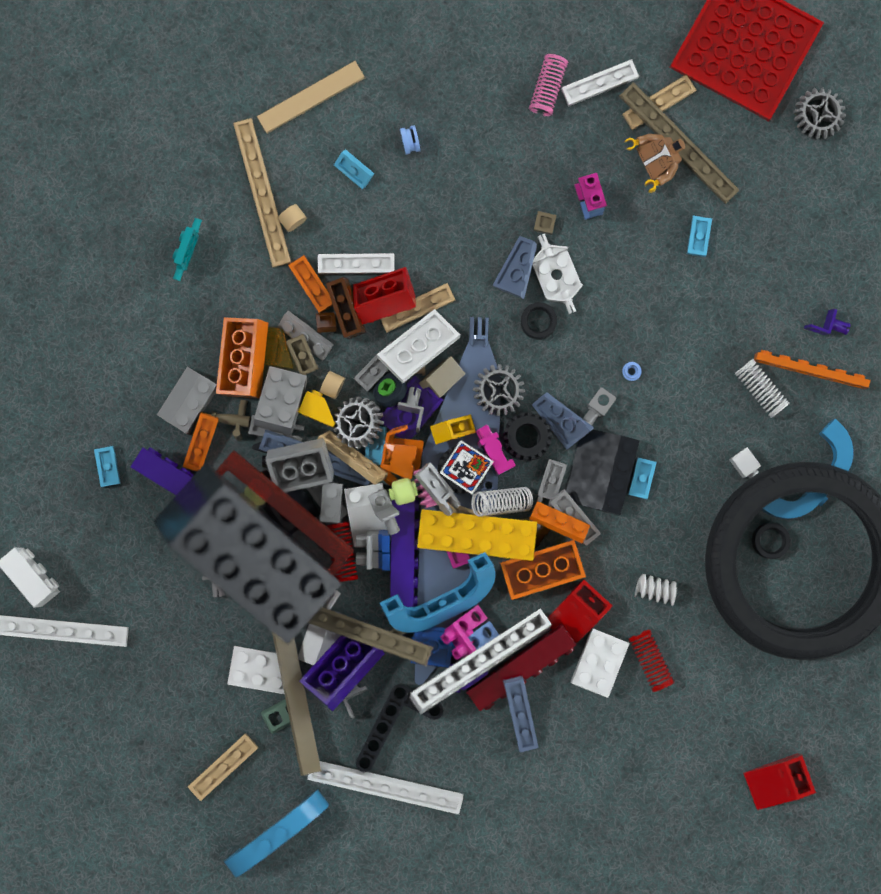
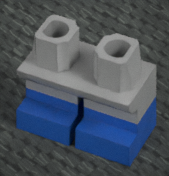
[356,530,390,571]

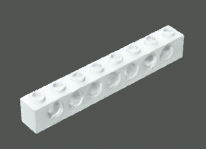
[410,609,552,714]

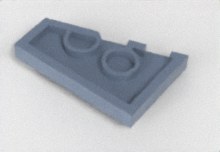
[493,236,537,299]
[532,393,594,449]

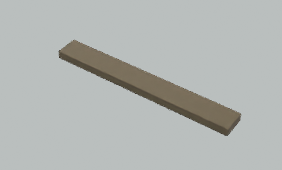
[619,82,739,204]
[308,607,433,666]
[272,632,321,776]

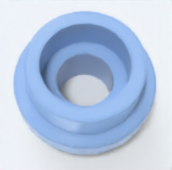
[622,362,641,381]

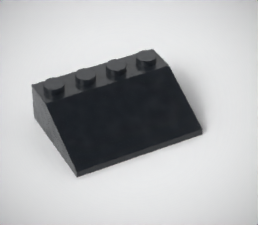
[566,430,640,516]

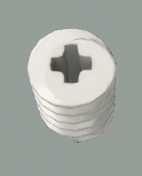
[635,574,677,606]

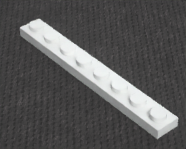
[0,615,129,647]
[308,761,464,814]

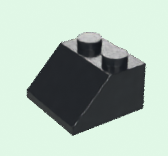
[264,489,320,535]

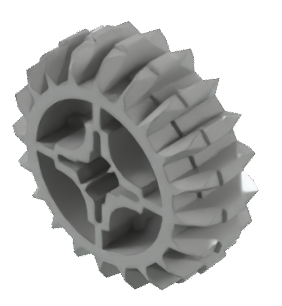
[794,88,846,140]
[473,364,525,416]
[333,397,385,449]

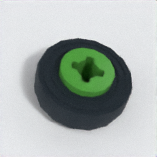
[373,374,407,407]

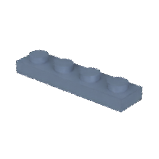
[503,676,538,752]

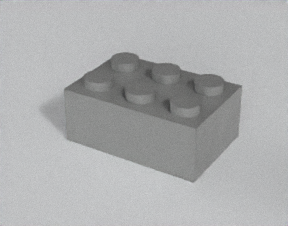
[254,366,307,436]
[265,438,334,494]

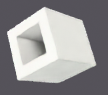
[729,447,761,479]

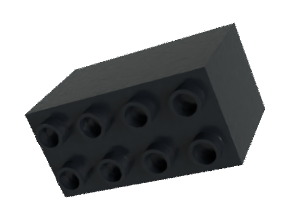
[154,462,341,644]

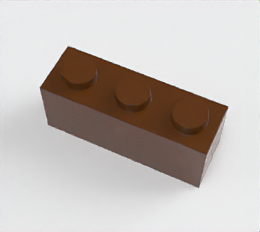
[326,277,366,339]

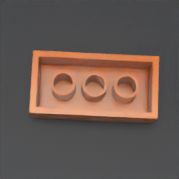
[216,317,268,399]
[500,540,586,600]

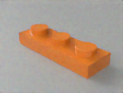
[288,255,333,313]
[182,412,219,472]
[529,501,590,543]

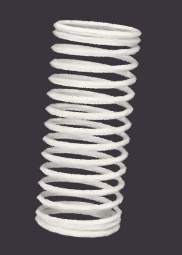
[735,359,790,418]
[471,487,533,517]

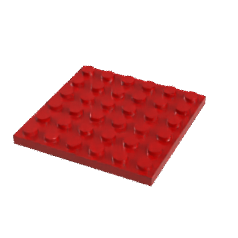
[670,0,824,121]

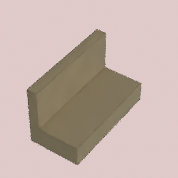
[418,356,466,398]

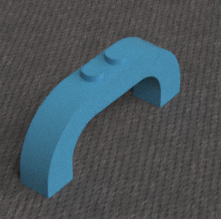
[761,419,853,519]
[380,552,495,633]
[224,789,329,878]

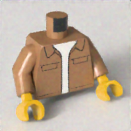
[624,134,685,193]

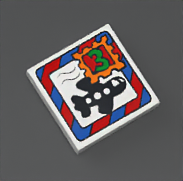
[440,440,494,494]

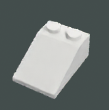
[344,483,391,547]

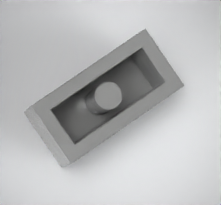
[320,483,344,523]

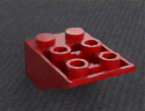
[547,579,613,644]
[743,753,816,810]

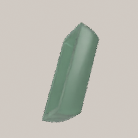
[261,699,291,734]

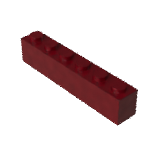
[467,623,576,711]

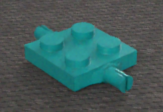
[172,218,202,281]

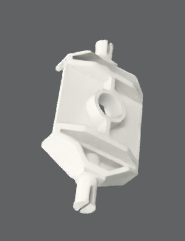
[532,234,583,314]

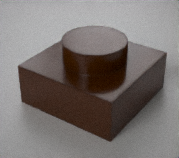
[315,312,336,333]

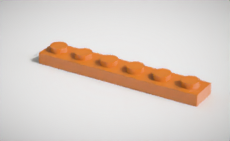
[754,350,870,389]

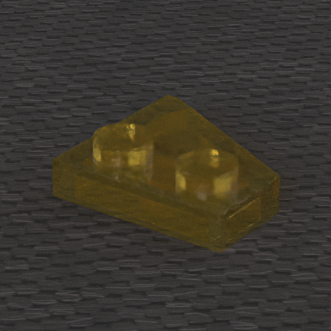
[264,327,293,369]

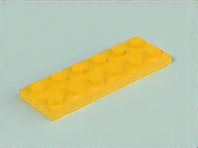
[417,509,538,561]

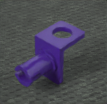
[804,309,850,335]

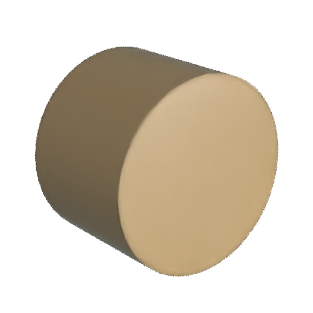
[278,204,307,232]
[320,371,345,399]

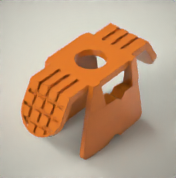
[381,425,424,486]

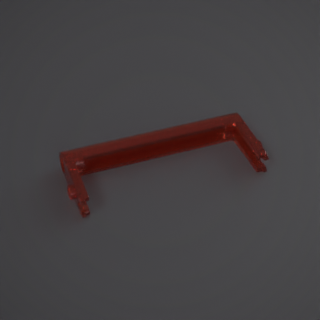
[217,450,354,575]

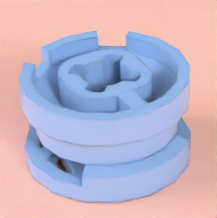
[400,125,420,155]

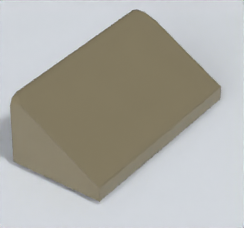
[286,334,318,375]

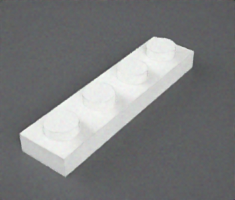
[561,59,639,106]
[318,253,394,274]

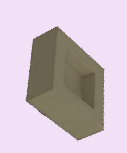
[533,211,556,235]

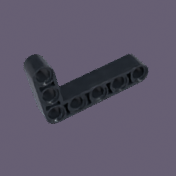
[356,683,443,772]

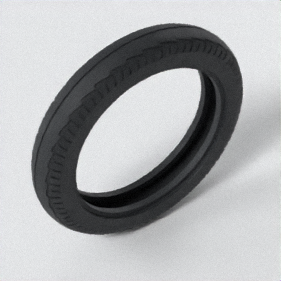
[705,462,881,660]

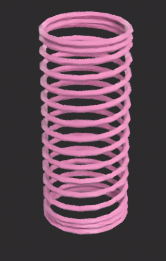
[529,54,568,116]

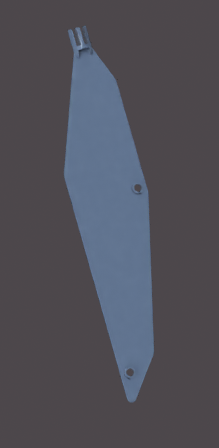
[415,317,501,685]

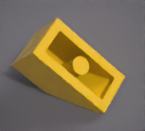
[298,390,336,428]
[430,414,476,445]

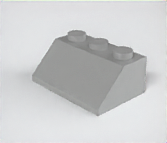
[157,367,217,435]

